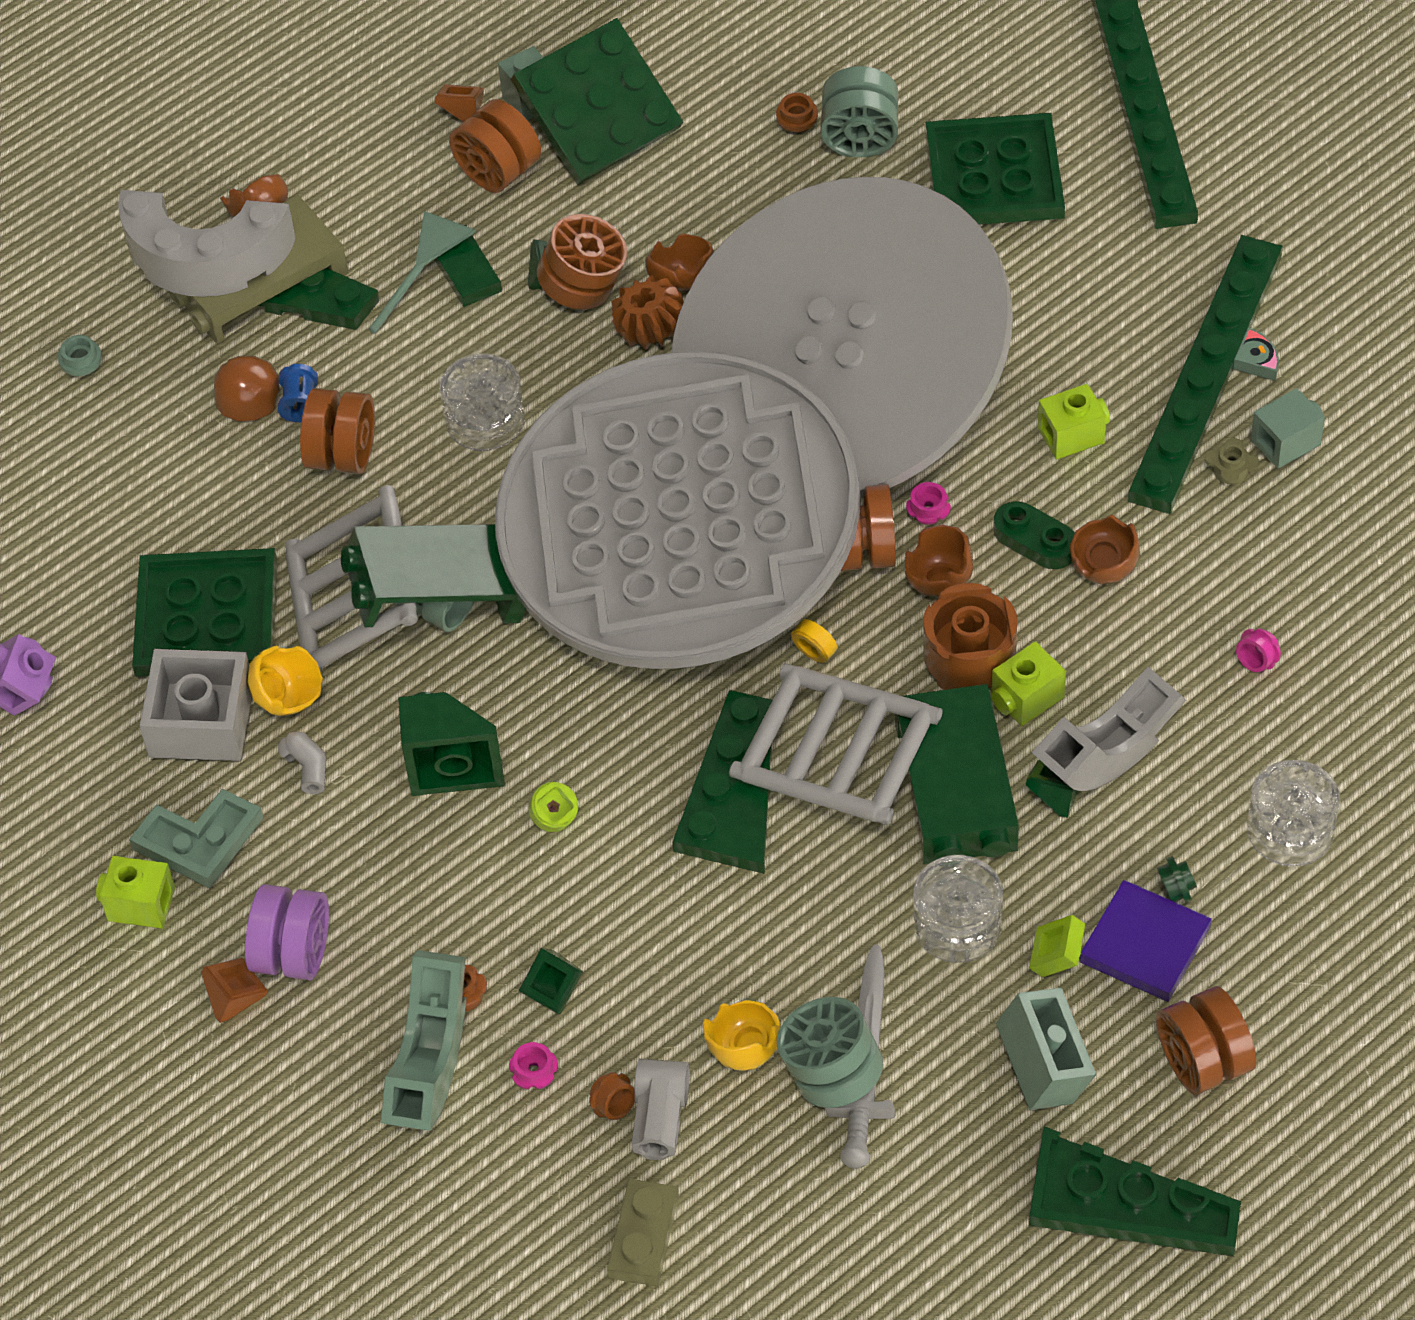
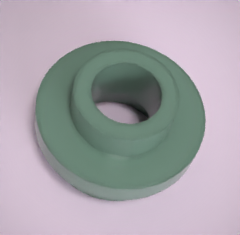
[58,335,102,376]

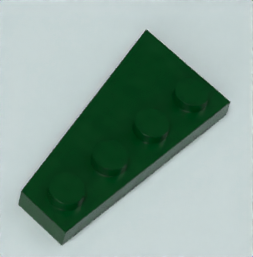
[258,268,379,330]
[672,690,772,874]
[1029,1126,1241,1257]

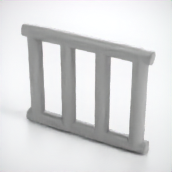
[285,485,418,674]
[729,663,943,825]

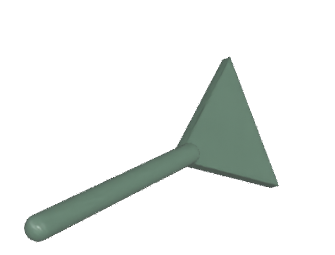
[370,211,476,333]

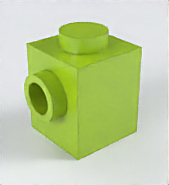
[1038,383,1110,460]
[991,641,1066,727]
[96,856,175,929]

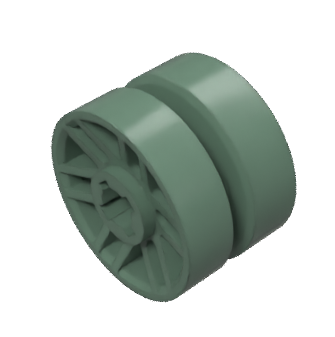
[821,66,899,157]
[777,997,883,1108]

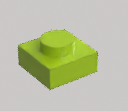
[1029,915,1085,978]

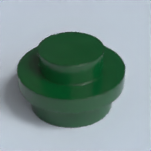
[1157,855,1197,903]

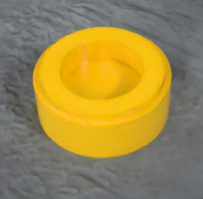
[791,619,838,663]

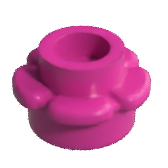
[906,482,951,524]
[1236,628,1281,672]
[509,1042,558,1089]

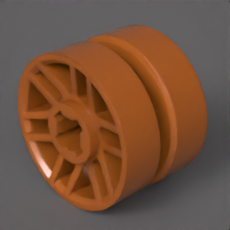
[449,99,541,193]
[537,214,627,310]
[300,388,375,474]
[841,484,896,571]
[1156,986,1256,1095]

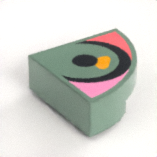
[1233,327,1279,381]

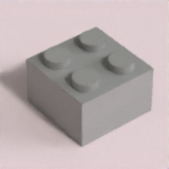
[140,649,252,761]

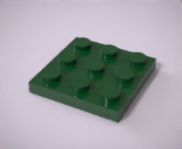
[511,18,684,185]
[925,113,1065,225]
[132,548,277,677]

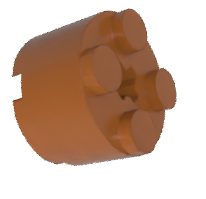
[923,583,1017,690]

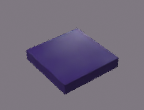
[1080,880,1212,1002]

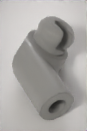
[278,731,326,794]

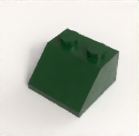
[398,692,505,796]

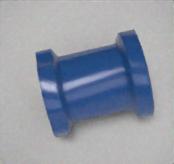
[278,364,318,422]

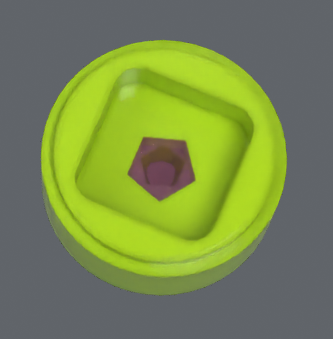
[528,782,578,832]

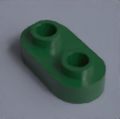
[994,501,1075,569]

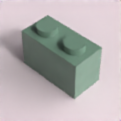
[996,987,1096,1110]

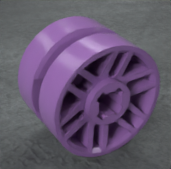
[245,884,329,981]

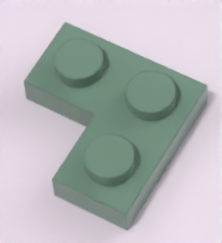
[129,789,264,888]

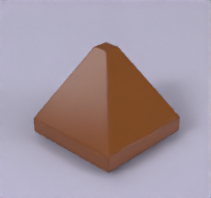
[435,84,484,122]
[201,958,268,1023]

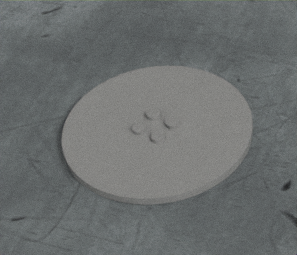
[671,177,1013,498]
[495,351,860,669]

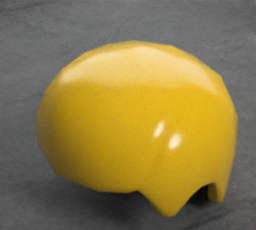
[247,645,323,716]
[702,1000,781,1071]

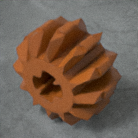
[611,275,684,350]

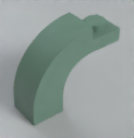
[381,950,466,1131]

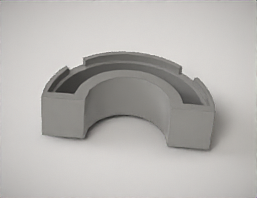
[118,190,296,297]

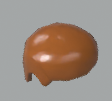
[220,174,288,218]
[645,234,714,292]
[214,356,280,421]
[1069,515,1140,584]
[905,525,973,597]

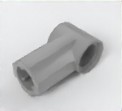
[632,1058,690,1160]

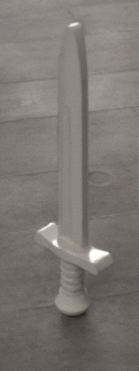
[825,945,896,1169]

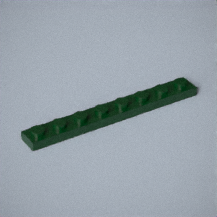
[1091,0,1198,229]
[1128,235,1283,515]

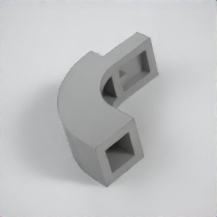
[1032,667,1186,791]

